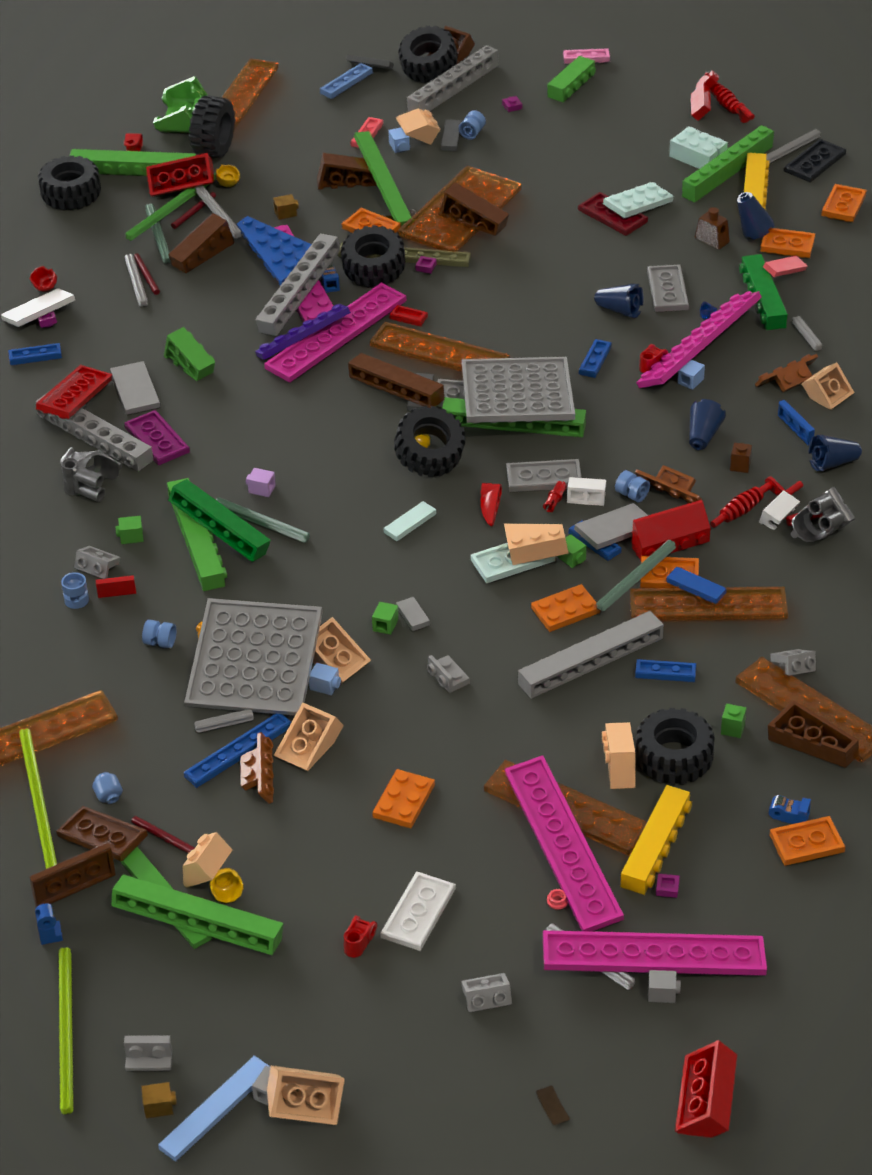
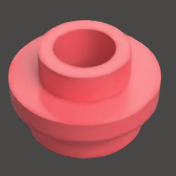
[547,889,568,910]

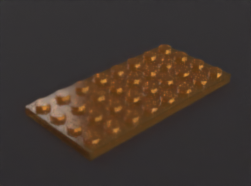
[398,166,522,252]

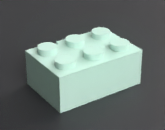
[670,126,728,169]

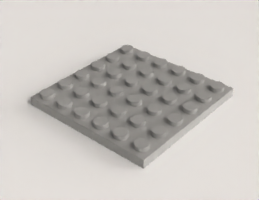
[462,357,575,424]
[184,598,323,715]

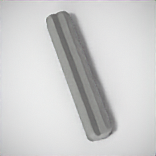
[792,316,823,351]
[194,709,254,733]

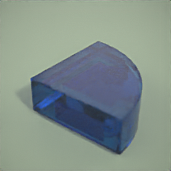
[700,301,717,320]

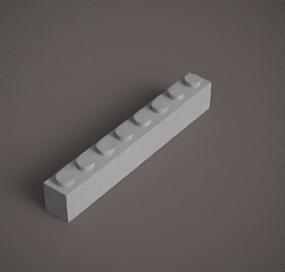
[518,611,664,699]

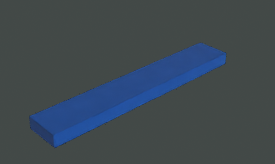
[184,713,292,788]

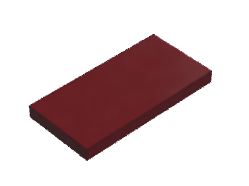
[578,192,648,236]

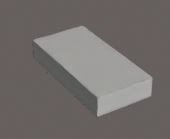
[396,597,430,631]

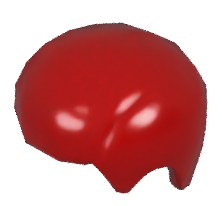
[30,266,57,291]

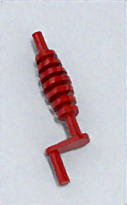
[710,82,755,123]
[710,476,804,528]

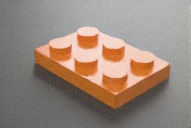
[821,184,867,222]
[342,208,401,233]
[760,228,816,258]
[640,556,699,589]
[531,584,600,632]
[373,769,435,829]
[769,816,845,866]

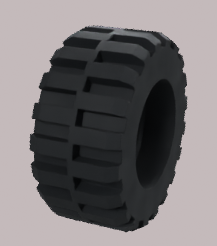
[398,26,458,83]
[189,95,235,158]
[38,155,101,210]
[341,225,406,287]
[394,406,466,477]
[635,708,715,785]

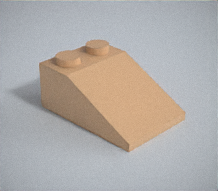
[313,617,371,683]
[274,703,344,771]

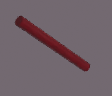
[171,192,216,229]
[133,253,160,295]
[131,816,195,854]

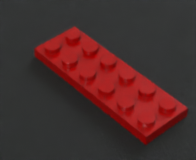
[36,365,112,419]

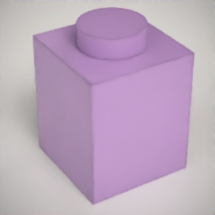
[246,468,276,497]

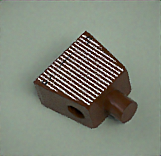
[695,207,730,250]

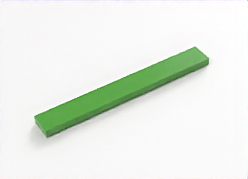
[354,131,413,226]
[120,847,213,949]

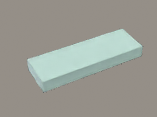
[383,501,436,541]

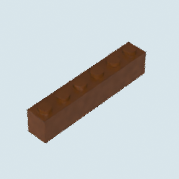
[348,353,445,408]

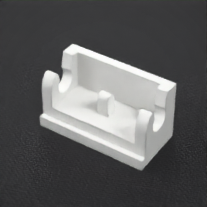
[567,477,606,506]
[759,490,800,530]

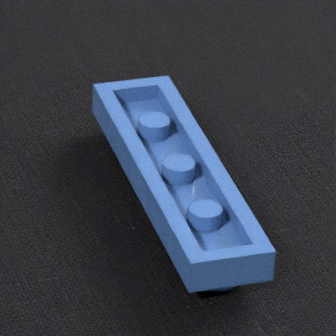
[320,63,373,99]

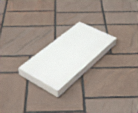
[1,289,75,327]
[380,871,456,951]

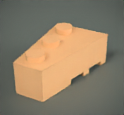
[504,524,568,565]
[602,722,635,789]

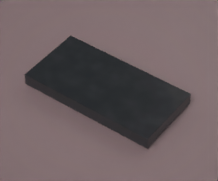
[784,139,846,183]

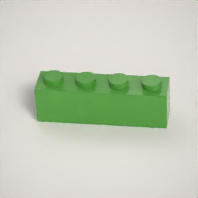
[548,56,596,102]

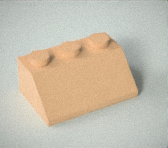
[267,1066,345,1125]

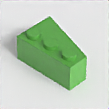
[164,327,215,381]

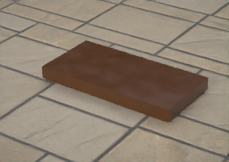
[56,806,148,862]
[29,842,116,907]

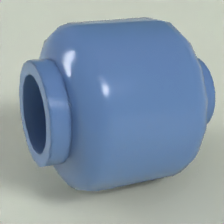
[92,772,123,804]

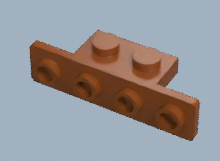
[755,354,818,392]
[635,465,701,503]
[241,732,274,804]

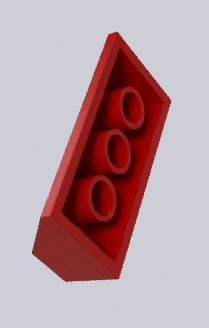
[146,153,214,197]
[632,500,711,561]
[675,1040,737,1138]

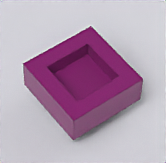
[502,96,522,112]
[415,256,437,273]
[38,311,57,328]
[656,874,680,898]

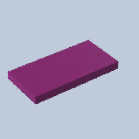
[124,410,190,466]

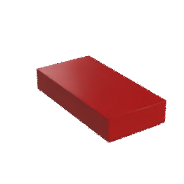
[390,305,428,327]
[96,575,136,598]

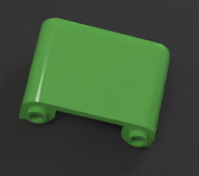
[153,76,207,133]

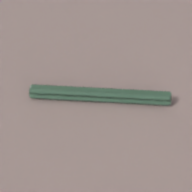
[145,203,171,264]
[216,497,310,543]
[596,540,676,611]

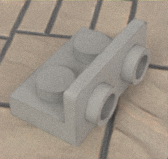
[74,546,120,579]
[771,649,816,676]
[427,655,470,693]
[461,973,512,1012]
[124,1036,173,1071]

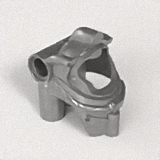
[60,447,123,502]
[791,487,855,542]

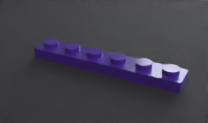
[255,304,351,360]

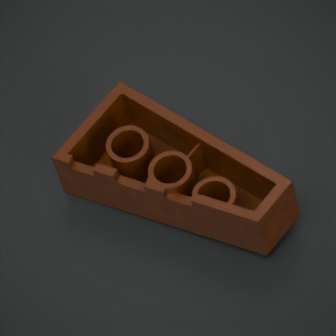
[317,153,385,190]
[439,182,509,236]
[168,213,235,273]
[768,700,859,768]

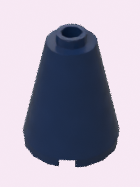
[737,192,774,239]
[594,283,644,318]
[689,399,726,450]
[808,434,862,471]

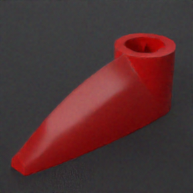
[481,483,502,527]

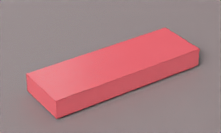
[351,117,383,148]
[763,256,807,277]

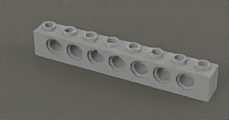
[407,45,498,112]
[255,234,341,336]
[36,394,153,472]

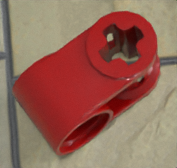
[124,133,143,152]
[639,344,668,373]
[344,915,377,958]

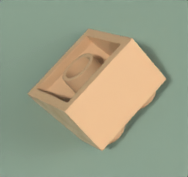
[396,109,441,145]
[802,362,854,410]
[183,832,232,888]

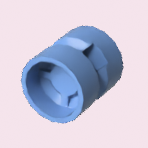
[459,111,486,139]
[615,470,650,503]
[61,572,89,609]
[142,619,177,649]

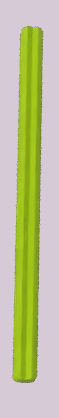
[19,728,57,869]
[59,947,73,1115]

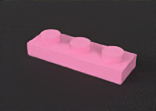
[563,49,610,64]

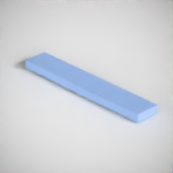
[158,1056,270,1162]

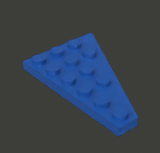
[237,216,312,286]

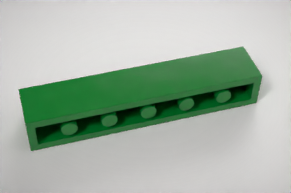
[739,254,788,330]
[168,479,271,562]

